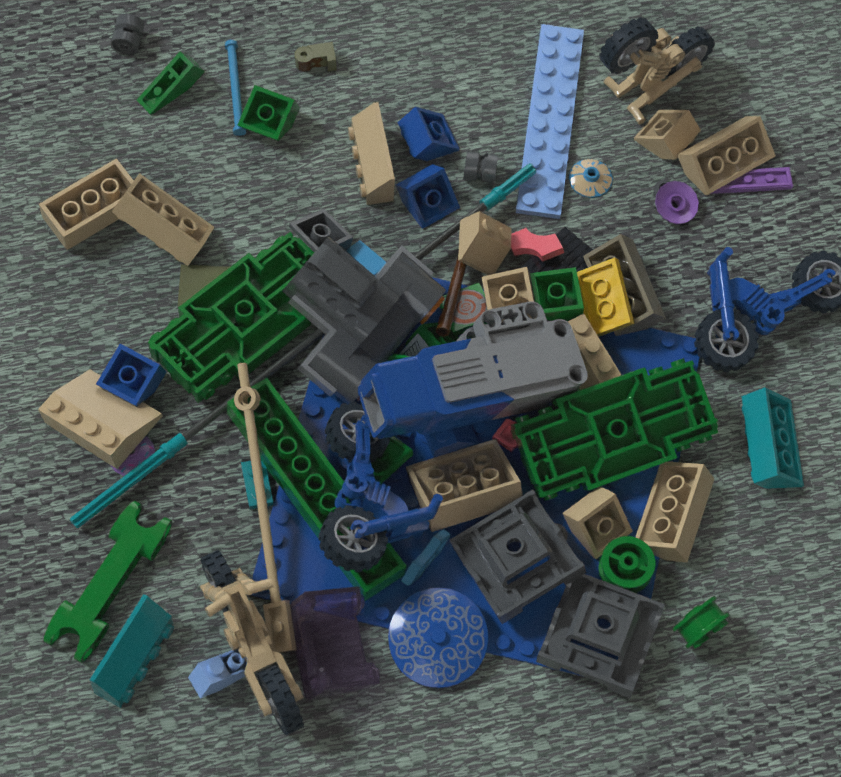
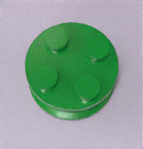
[598,536,655,593]
[672,596,730,649]

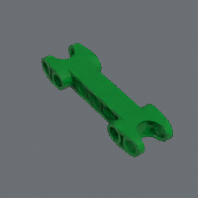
[43,501,172,663]

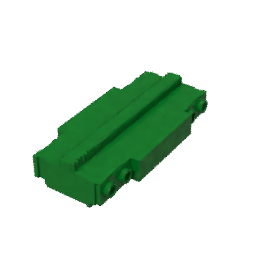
[148,232,314,403]
[510,358,718,501]

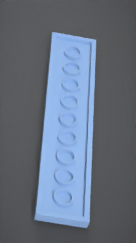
[516,24,584,219]

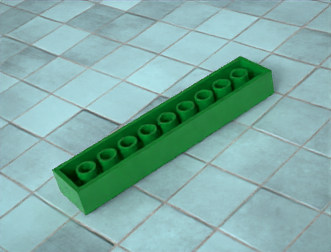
[227,378,406,602]

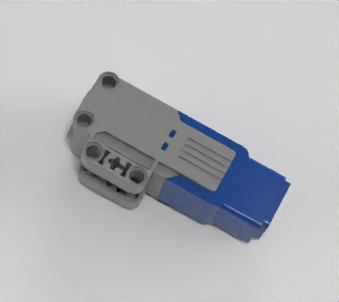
[358,301,588,439]

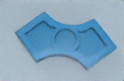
[401,529,450,586]

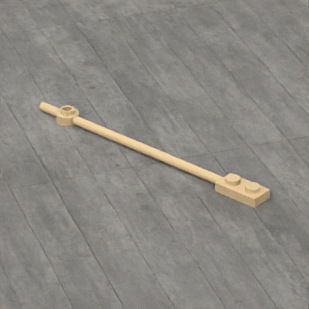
[234,363,296,653]

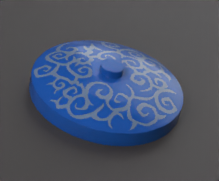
[388,588,488,688]

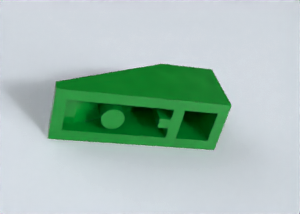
[137,51,205,115]

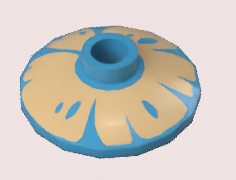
[569,159,613,198]

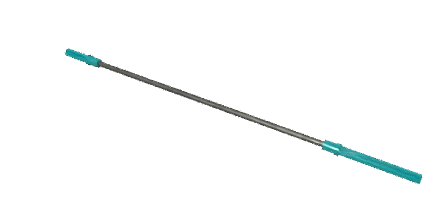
[70,164,536,528]

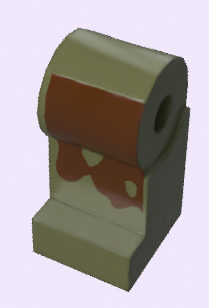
[294,42,337,72]

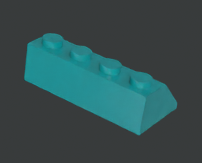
[741,387,804,489]
[90,594,174,708]

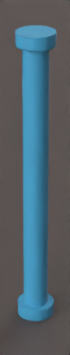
[225,40,246,136]

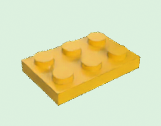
[577,258,634,337]

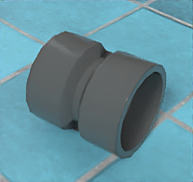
[110,13,145,55]
[463,151,498,183]

